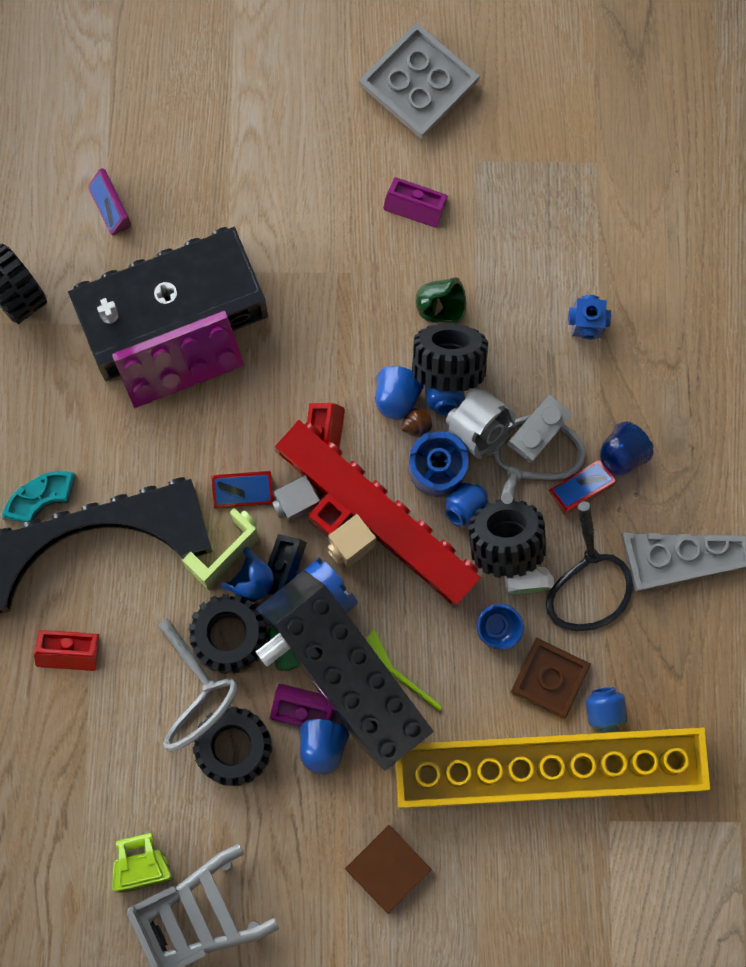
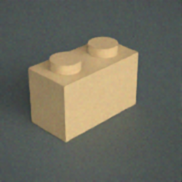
[327,514,376,569]

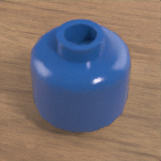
[425,387,465,415]
[445,483,489,527]
[586,687,628,733]

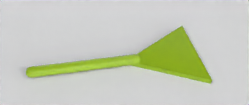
[366,628,442,711]

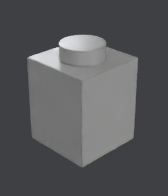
[272,475,320,523]

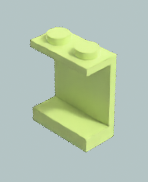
[182,508,259,591]

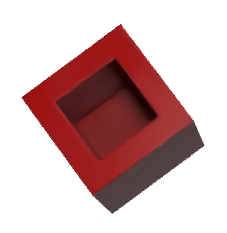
[308,493,351,538]

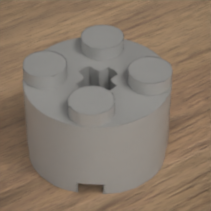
[446,387,516,459]

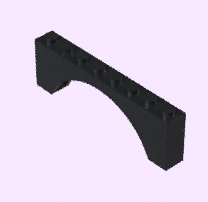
[0,477,213,614]

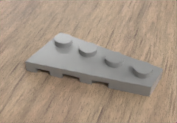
[621,533,746,592]

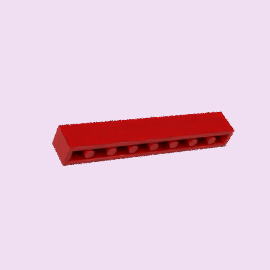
[275,420,481,608]

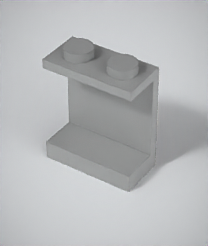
[506,394,572,464]

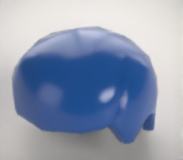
[476,604,524,649]

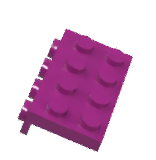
[112,311,245,408]

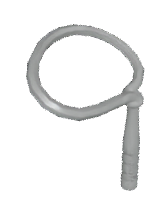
[493,416,585,504]
[158,619,238,751]

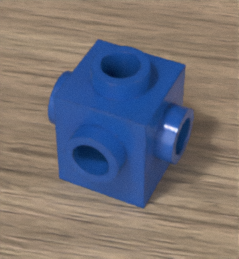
[568,295,611,340]

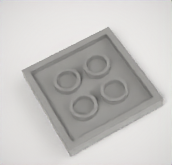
[359,22,480,139]

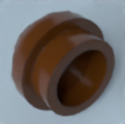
[401,408,432,438]

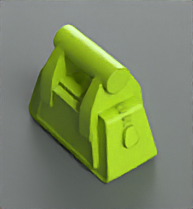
[112,832,173,893]

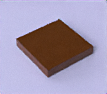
[510,637,591,719]
[345,825,432,914]

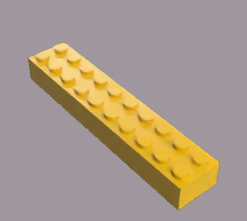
[395,727,710,809]

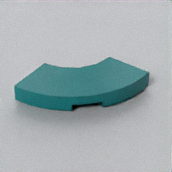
[1,471,76,523]

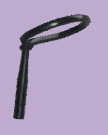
[546,502,633,632]

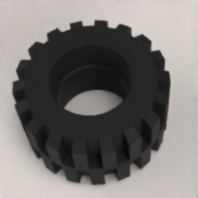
[0,244,47,324]
[412,323,488,392]
[469,499,546,578]
[189,594,267,674]
[193,707,272,786]

